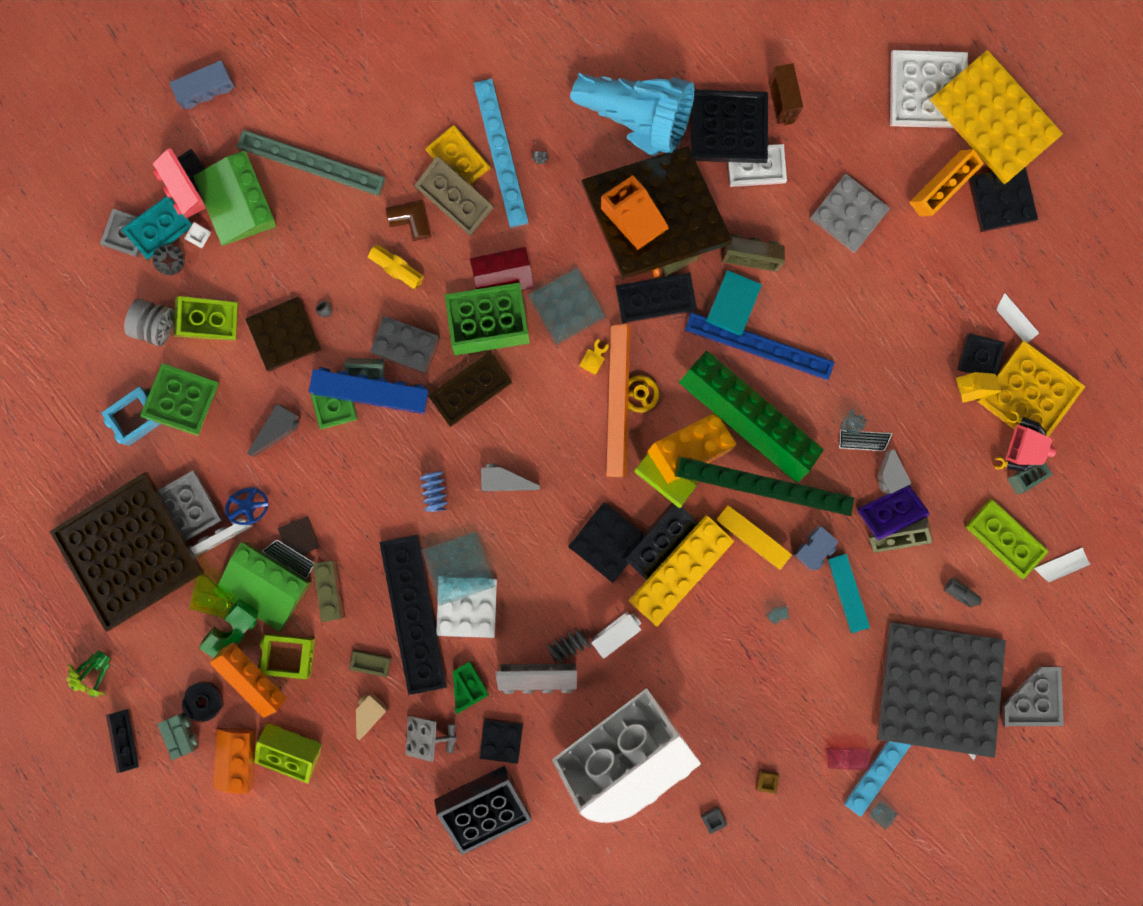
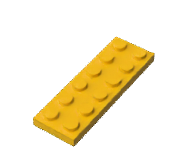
[628,515,735,627]

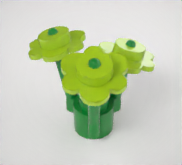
[66,651,111,697]

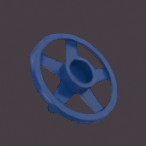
[225,487,269,525]

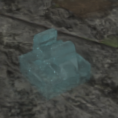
[840,410,867,436]
[868,800,898,829]

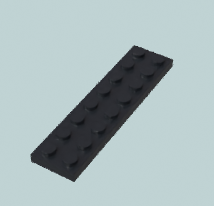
[379,535,447,695]

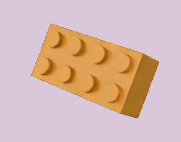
[647,413,736,484]

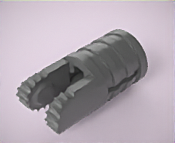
[943,577,982,607]

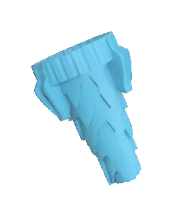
[570,72,695,156]

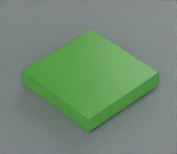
[311,395,358,430]

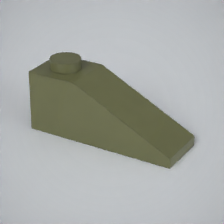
[869,517,933,553]

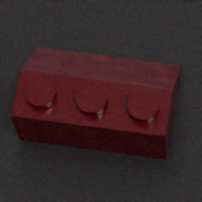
[470,247,534,291]

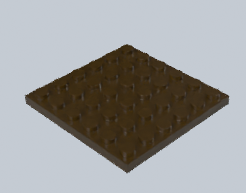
[581,146,732,280]
[50,472,204,632]

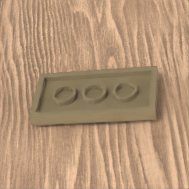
[414,156,495,236]

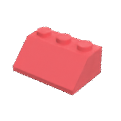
[153,148,206,218]

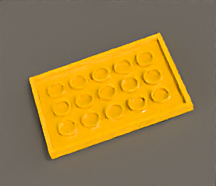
[929,50,1063,184]

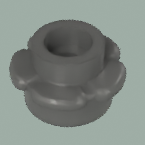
[531,151,549,164]

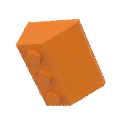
[213,728,256,794]

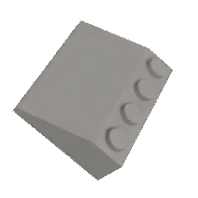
[496,663,577,694]

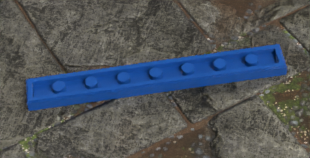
[684,312,835,380]

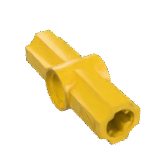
[368,244,424,290]

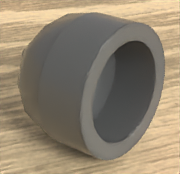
[315,300,333,317]

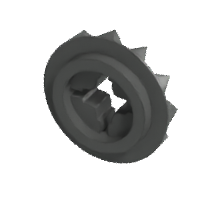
[153,245,185,276]

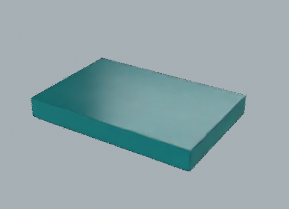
[121,196,192,261]
[706,270,762,336]

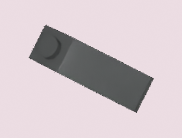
[247,404,301,457]

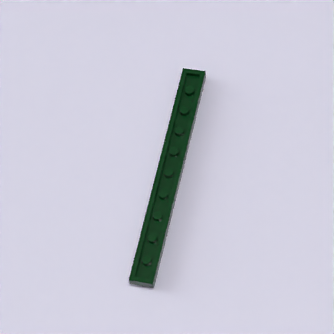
[674,457,855,516]

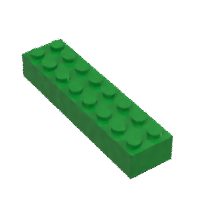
[678,350,824,483]

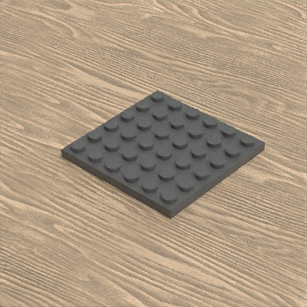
[877,622,1006,758]

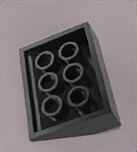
[434,765,532,855]

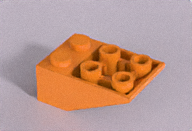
[601,175,669,250]

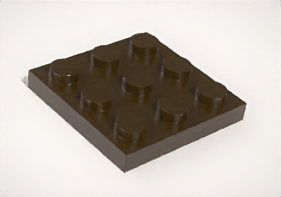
[245,297,321,372]

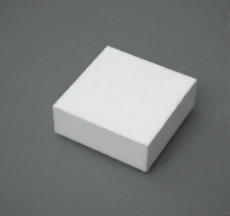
[184,222,211,249]

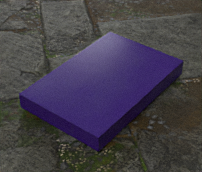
[858,485,930,541]

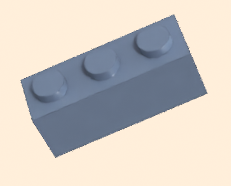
[169,60,236,110]

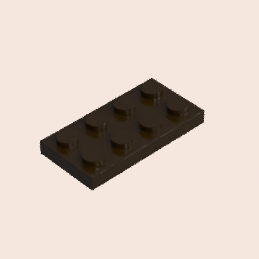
[428,352,512,427]

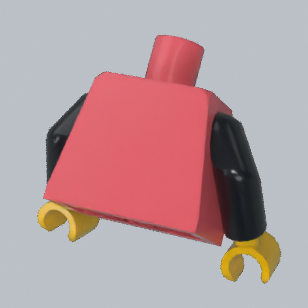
[994,411,1056,472]

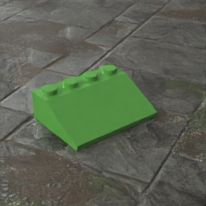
[193,151,276,246]
[445,283,530,355]
[215,542,312,632]

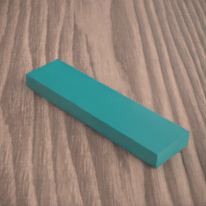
[827,554,870,633]

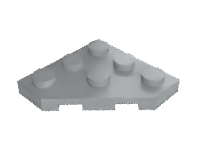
[1002,666,1063,726]

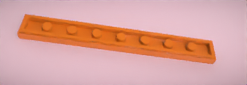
[606,324,630,477]

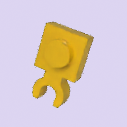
[579,339,609,376]

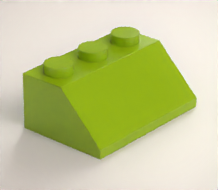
[634,454,699,508]
[254,723,322,784]

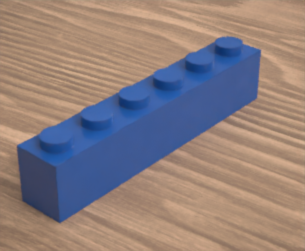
[309,367,429,415]

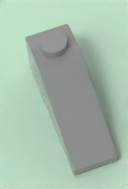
[481,464,540,491]

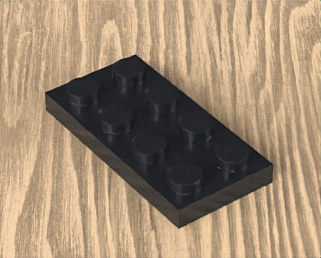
[615,273,697,324]
[622,503,698,580]

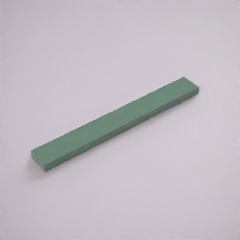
[237,130,386,197]

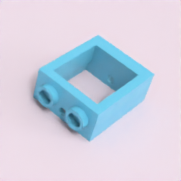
[101,386,160,446]

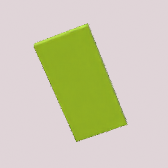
[965,499,1049,579]

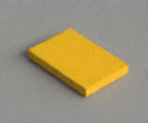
[425,125,491,185]

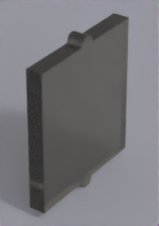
[278,516,320,555]

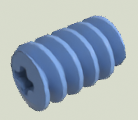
[420,471,449,512]

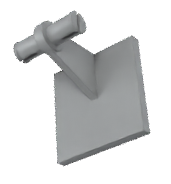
[405,715,457,762]

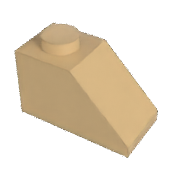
[356,692,389,740]

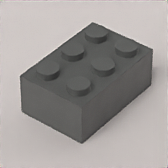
[370,316,440,375]

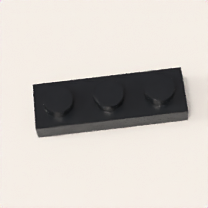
[106,709,139,773]

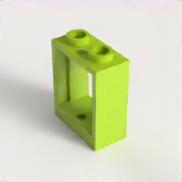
[258,633,315,679]

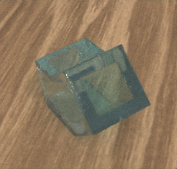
[765,606,789,625]

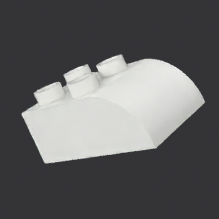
[552,688,701,822]

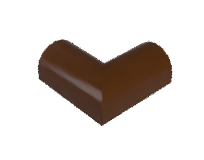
[386,200,431,241]

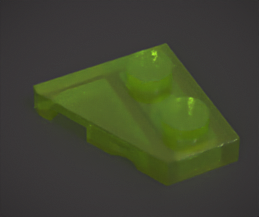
[189,574,233,619]

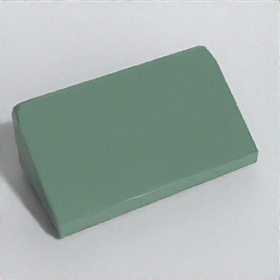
[344,358,385,380]

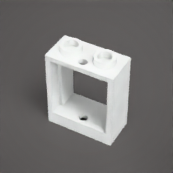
[591,611,642,659]

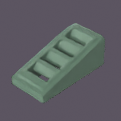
[1008,462,1053,495]

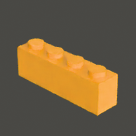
[909,149,984,216]

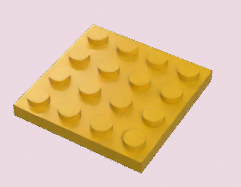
[977,341,1086,437]

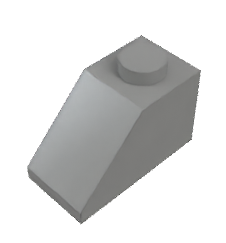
[877,449,912,494]

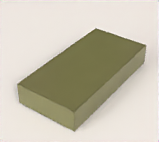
[349,650,392,677]

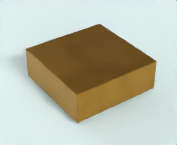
[756,770,780,794]

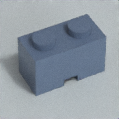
[792,526,839,571]

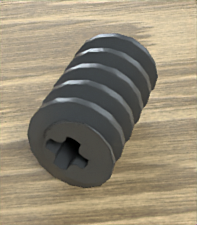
[547,628,591,664]

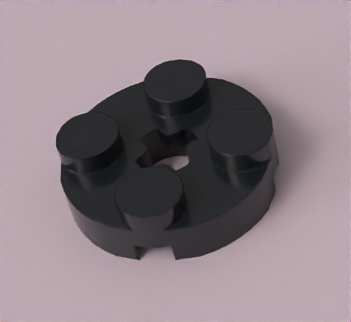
[182,682,224,722]

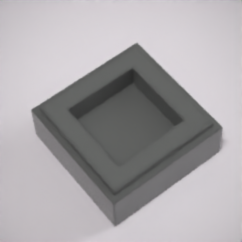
[701,806,727,834]

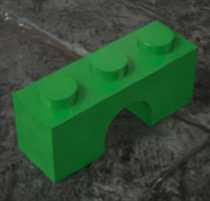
[199,599,258,658]

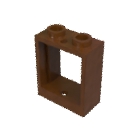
[768,63,803,125]

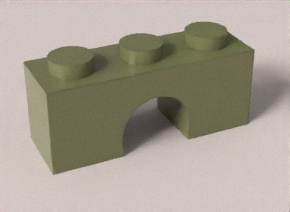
[313,560,345,622]

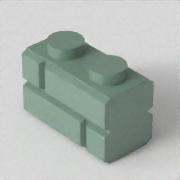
[157,712,199,760]

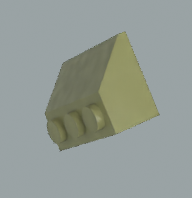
[722,234,785,272]

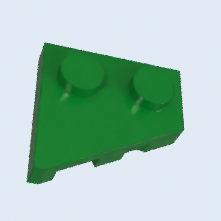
[453,661,489,715]

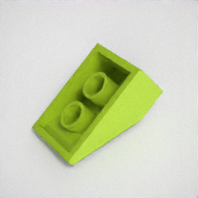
[173,296,238,340]

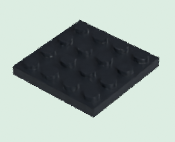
[691,90,768,164]

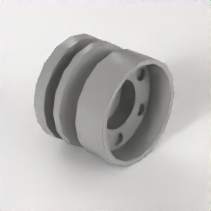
[124,298,174,347]

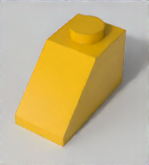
[956,372,1001,403]

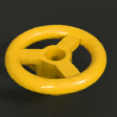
[628,375,659,413]

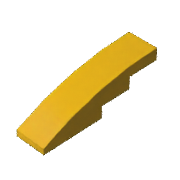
[716,506,792,570]

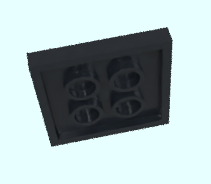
[968,167,1038,232]
[568,502,643,583]

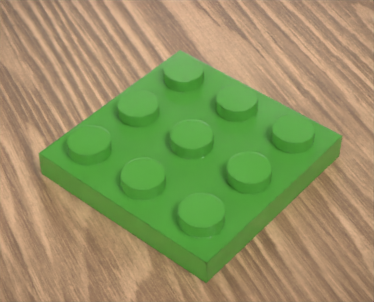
[140,363,219,436]

